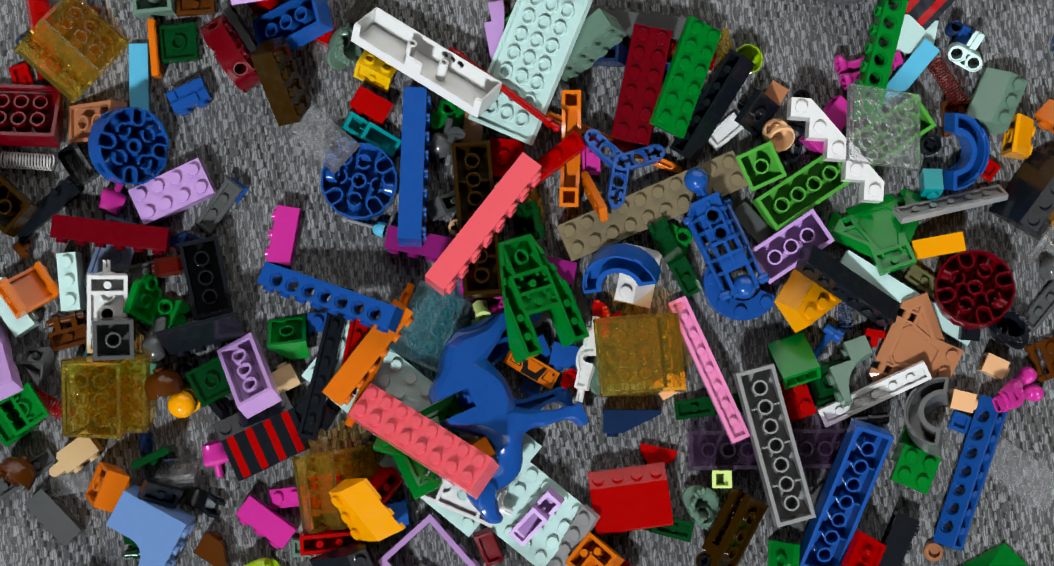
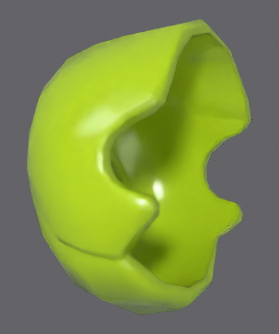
[736,44,763,74]

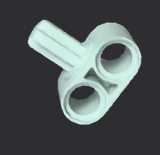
[947,31,985,72]

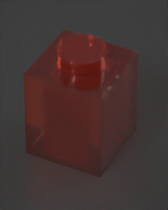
[151,255,183,278]

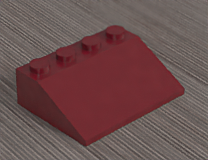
[0,84,63,147]

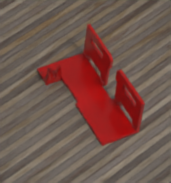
[560,368,588,398]

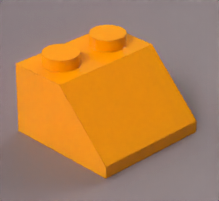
[1000,113,1036,160]

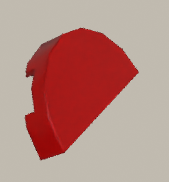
[640,443,678,465]

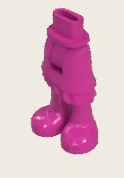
[834,50,903,90]
[992,366,1044,413]

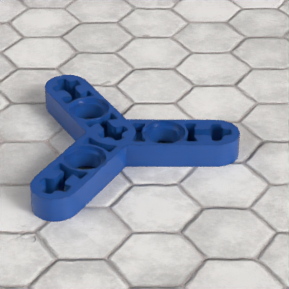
[583,129,665,210]

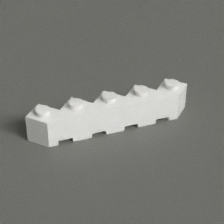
[786,97,884,204]

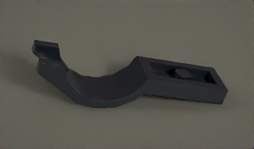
[137,479,226,519]

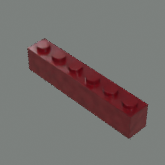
[50,214,173,255]

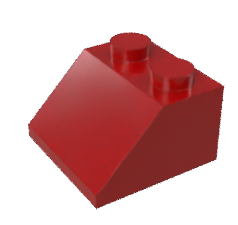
[780,383,817,421]

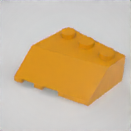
[774,267,842,333]
[328,478,406,541]

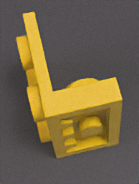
[353,50,397,93]

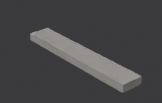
[893,184,1009,224]

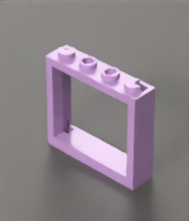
[377,514,481,566]

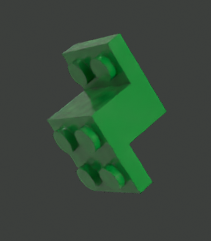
[0,382,51,447]
[889,424,942,495]

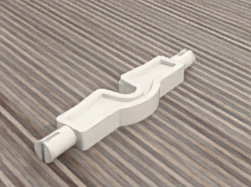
[574,316,601,402]

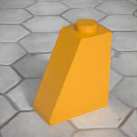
[910,232,966,260]

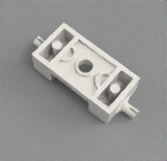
[86,260,128,364]
[420,471,514,528]

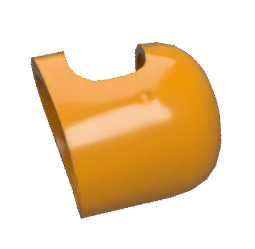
[167,387,201,418]

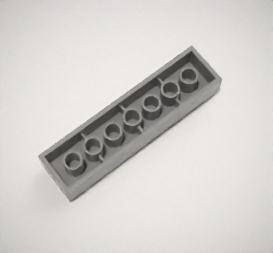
[733,364,816,528]

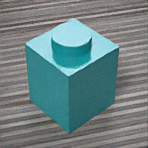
[918,168,944,199]

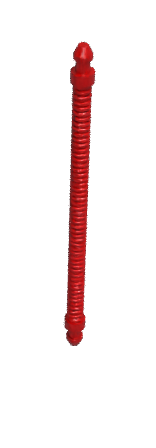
[448,47,561,132]

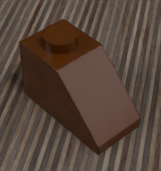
[193,531,231,566]

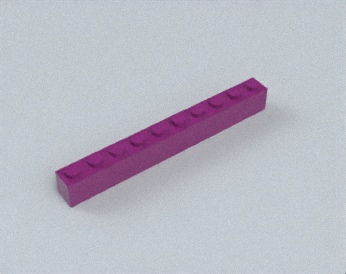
[384,225,577,286]

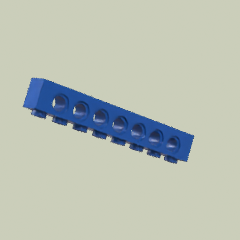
[257,261,404,334]
[933,395,1008,551]

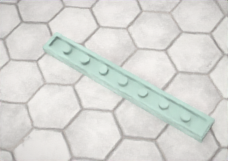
[840,250,970,346]

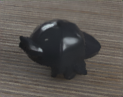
[988,311,1031,350]

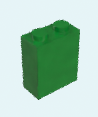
[767,332,821,390]

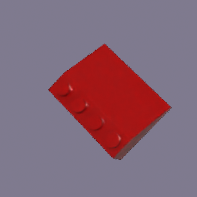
[587,462,674,535]

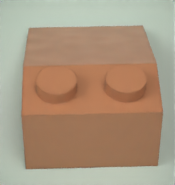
[68,100,127,144]

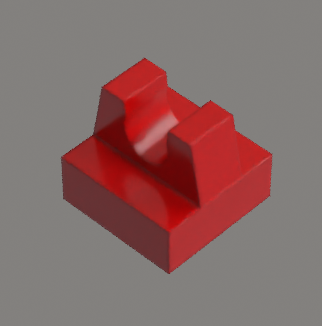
[862,328,886,348]

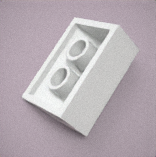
[613,243,662,309]

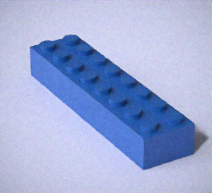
[397,87,432,247]
[799,418,894,566]

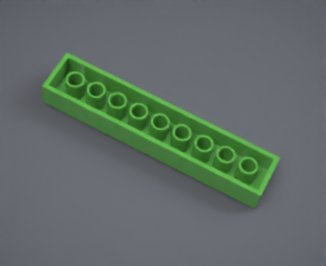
[752,94,937,233]

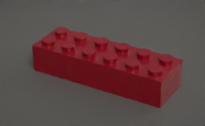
[610,23,673,146]

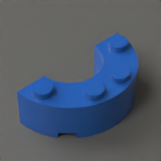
[943,112,990,191]
[582,244,661,294]
[701,266,776,321]

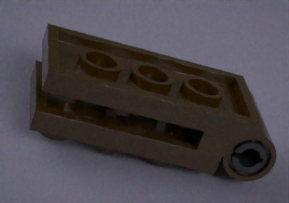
[696,487,768,566]

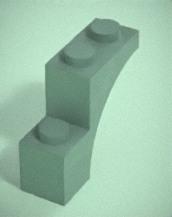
[826,335,873,408]

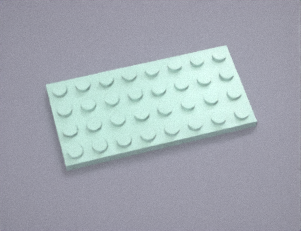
[468,0,593,146]

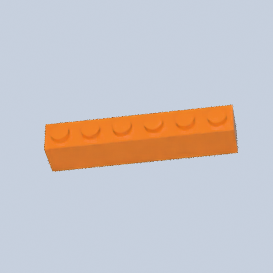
[322,299,415,406]

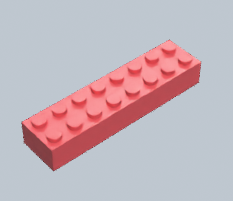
[425,152,542,297]
[348,383,499,500]

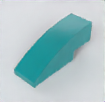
[340,111,401,157]

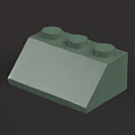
[965,67,1028,136]

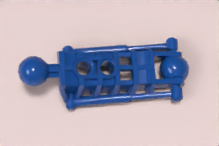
[682,168,770,301]

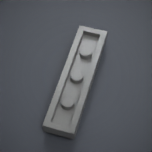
[548,504,600,566]

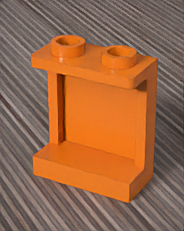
[0,261,59,319]

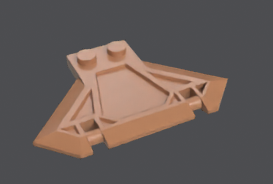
[868,292,964,383]

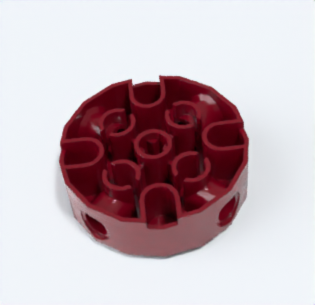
[200,15,261,93]
[933,249,1016,330]

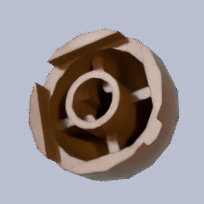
[144,366,185,401]
[0,455,36,492]

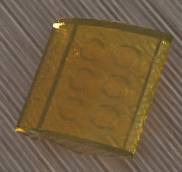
[13,0,131,104]
[593,313,687,397]
[61,354,151,439]
[292,442,387,534]

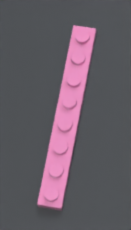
[668,296,750,444]

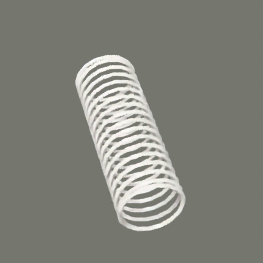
[0,151,55,171]

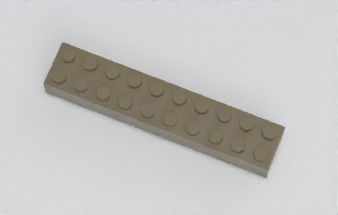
[556,150,748,262]

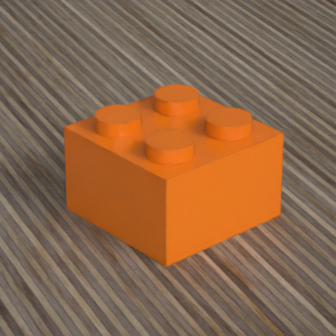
[84,460,130,512]

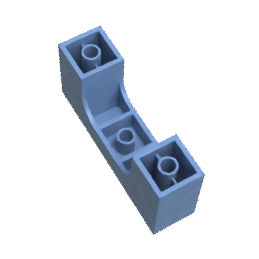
[106,484,196,566]

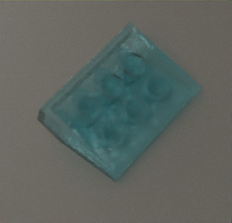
[389,280,473,372]

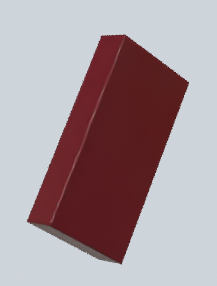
[473,527,505,566]

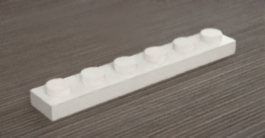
[817,360,932,427]

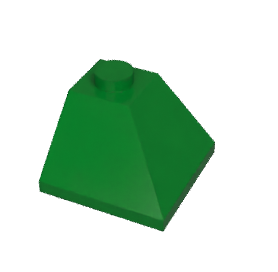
[267,314,310,360]

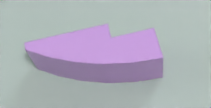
[484,0,505,61]
[508,486,565,547]

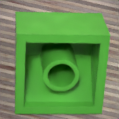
[736,141,787,192]

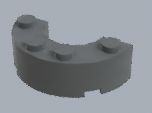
[904,377,951,457]

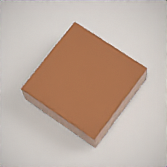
[764,80,789,105]

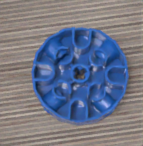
[88,107,169,185]
[321,142,399,220]

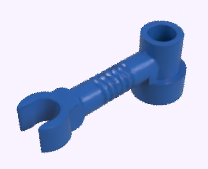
[813,322,846,359]

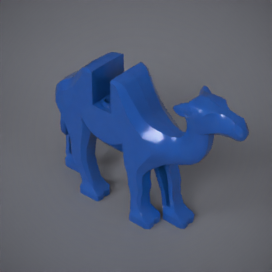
[429,311,589,524]

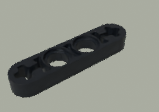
[782,89,810,163]

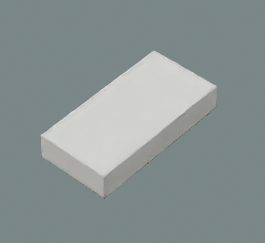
[708,112,744,151]

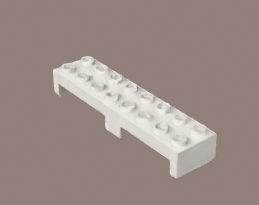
[351,7,502,118]

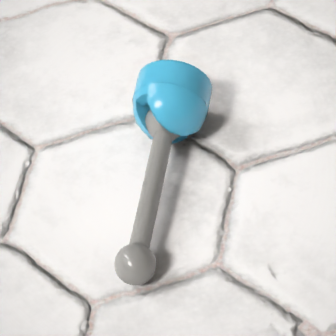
[341,216,388,237]

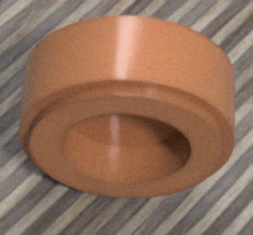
[923,541,944,562]

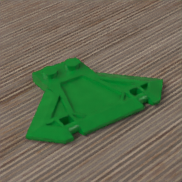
[826,189,929,276]
[373,394,464,500]

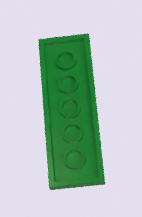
[649,16,722,139]

